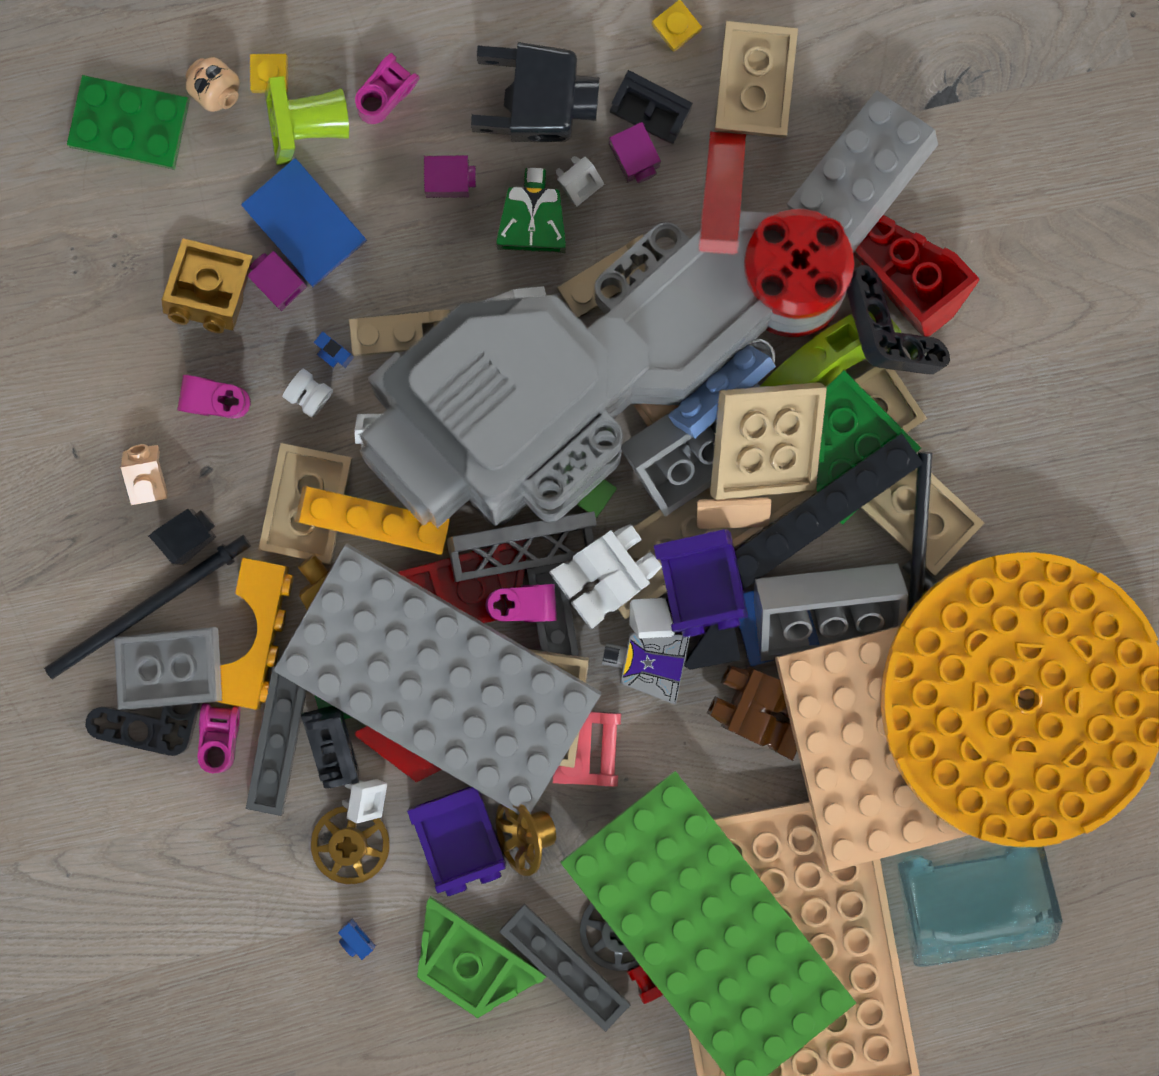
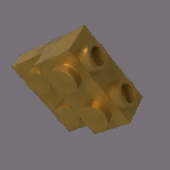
[162,238,253,333]

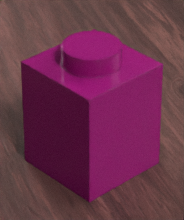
[609,122,661,183]
[424,155,476,198]
[247,251,307,311]

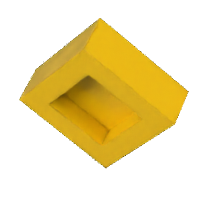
[651,0,702,52]
[250,54,288,93]

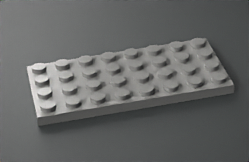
[274,544,602,814]

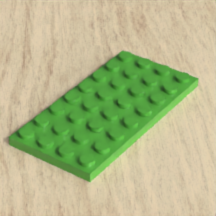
[560,771,856,1076]

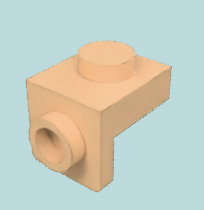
[121,444,167,505]

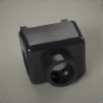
[471,42,600,142]

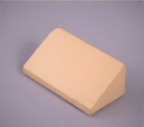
[696,497,771,529]

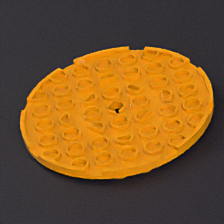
[881,552,1159,847]

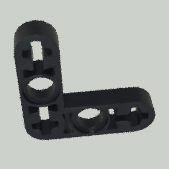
[847,265,950,375]
[85,703,200,756]

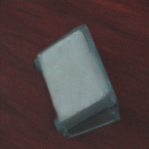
[897,846,1063,967]

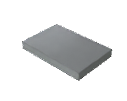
[114,627,222,710]

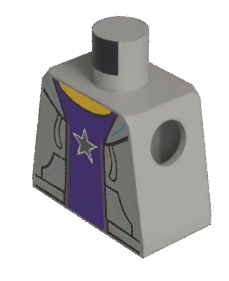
[602,633,690,704]

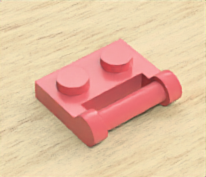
[553,712,621,787]

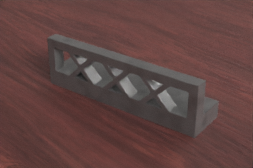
[446,511,597,582]

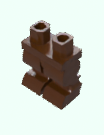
[707,665,797,761]

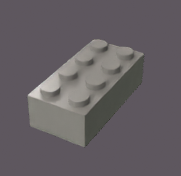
[787,90,938,252]
[621,384,760,517]

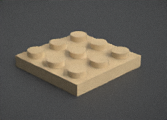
[710,382,827,500]

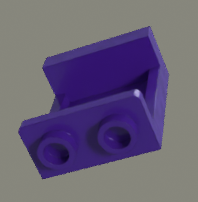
[653,529,749,638]
[407,786,507,897]

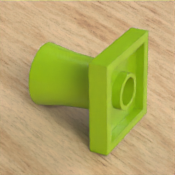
[265,76,349,165]

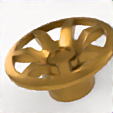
[495,804,556,876]
[311,806,390,885]

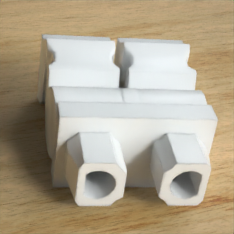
[549,524,662,630]

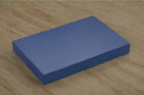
[241,158,367,287]

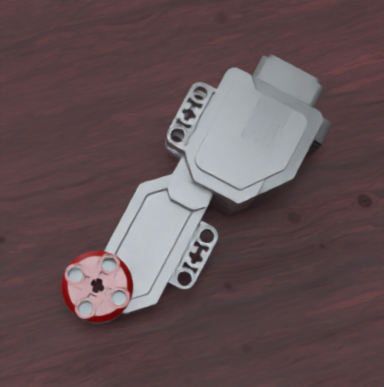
[359,209,854,528]

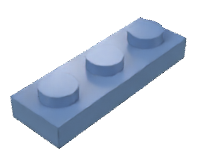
[668,344,775,438]

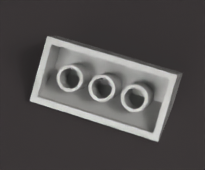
[754,563,908,661]

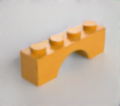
[295,486,450,555]
[216,558,294,710]

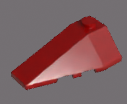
[853,215,979,337]

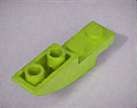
[760,312,901,387]

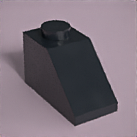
[149,508,216,565]

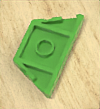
[417,896,546,1018]

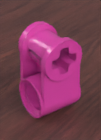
[355,53,420,124]
[177,375,251,419]
[485,584,557,622]
[197,703,241,774]

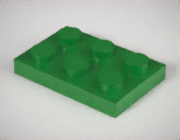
[67,75,190,170]

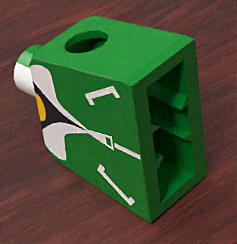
[496,168,566,253]

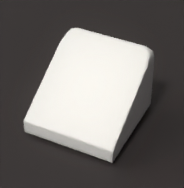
[629,598,674,639]

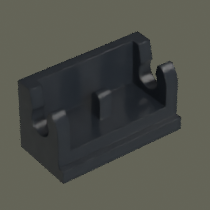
[609,70,693,145]
[301,705,359,789]

